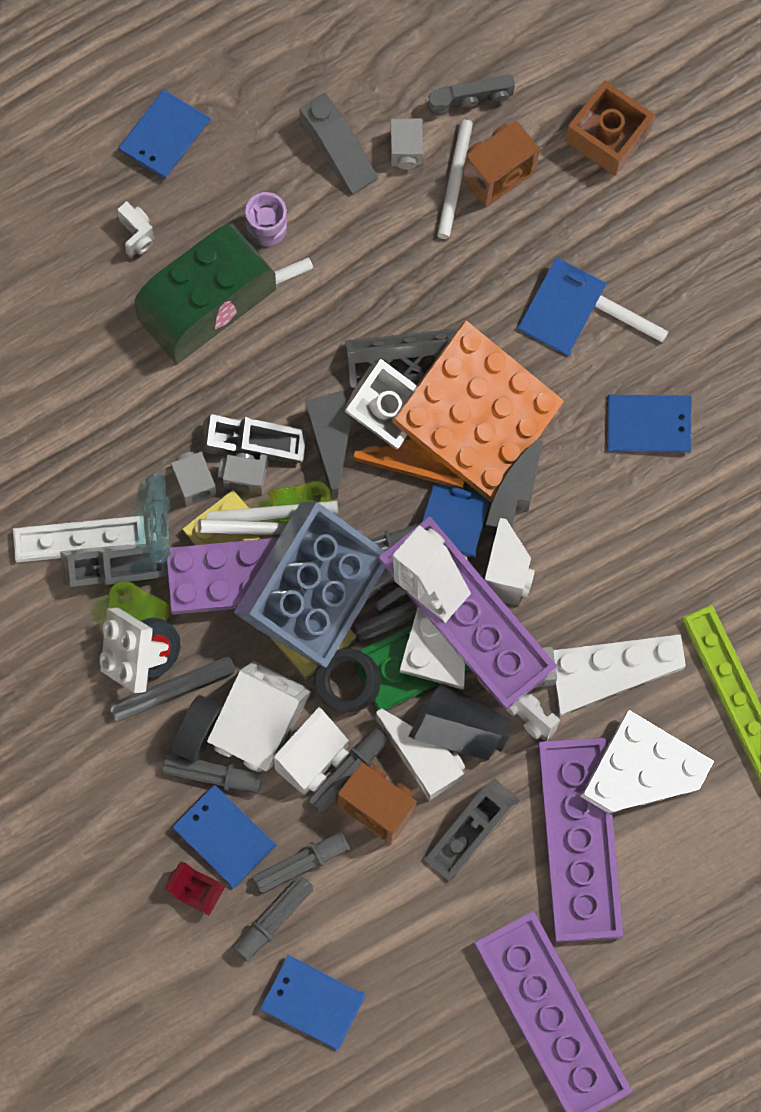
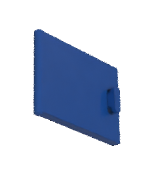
[119,89,211,180]
[517,257,607,356]
[607,394,691,453]
[422,483,490,557]
[172,785,277,889]
[260,955,366,1051]

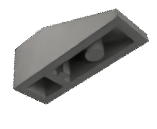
[299,92,378,196]
[305,391,354,499]
[424,779,520,882]

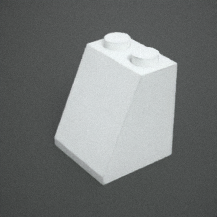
[207,661,312,772]

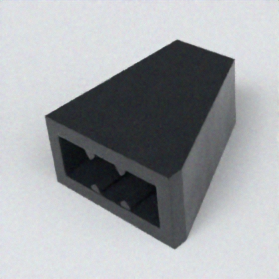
[408,684,511,760]

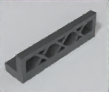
[345,328,458,388]

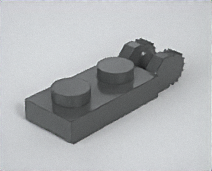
[427,74,515,115]

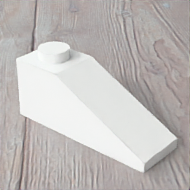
[375,709,465,801]

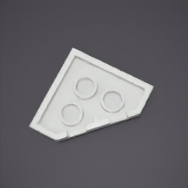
[581,710,714,813]

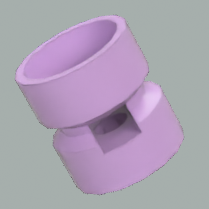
[245,192,287,247]

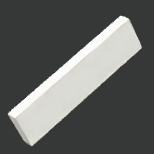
[13,516,146,563]

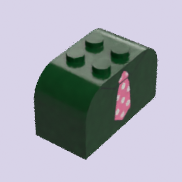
[134,224,276,365]

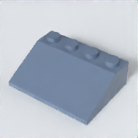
[234,501,385,668]

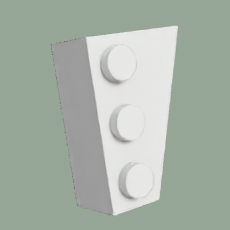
[393,525,471,623]

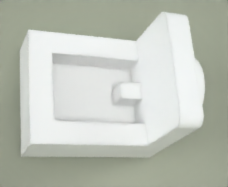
[118,201,154,258]

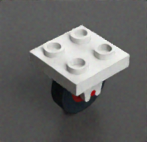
[100,608,181,693]

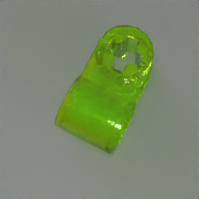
[268,481,332,523]
[109,581,172,621]

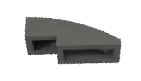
[200,414,307,463]
[484,440,543,536]
[60,543,168,587]

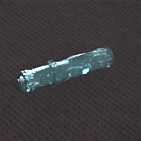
[144,473,171,563]

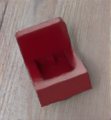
[165,861,226,916]

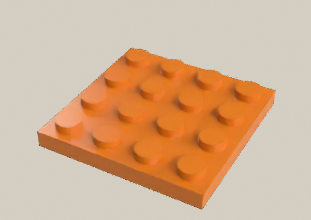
[391,320,564,502]

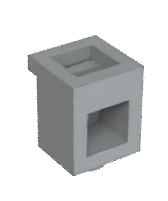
[218,453,268,495]

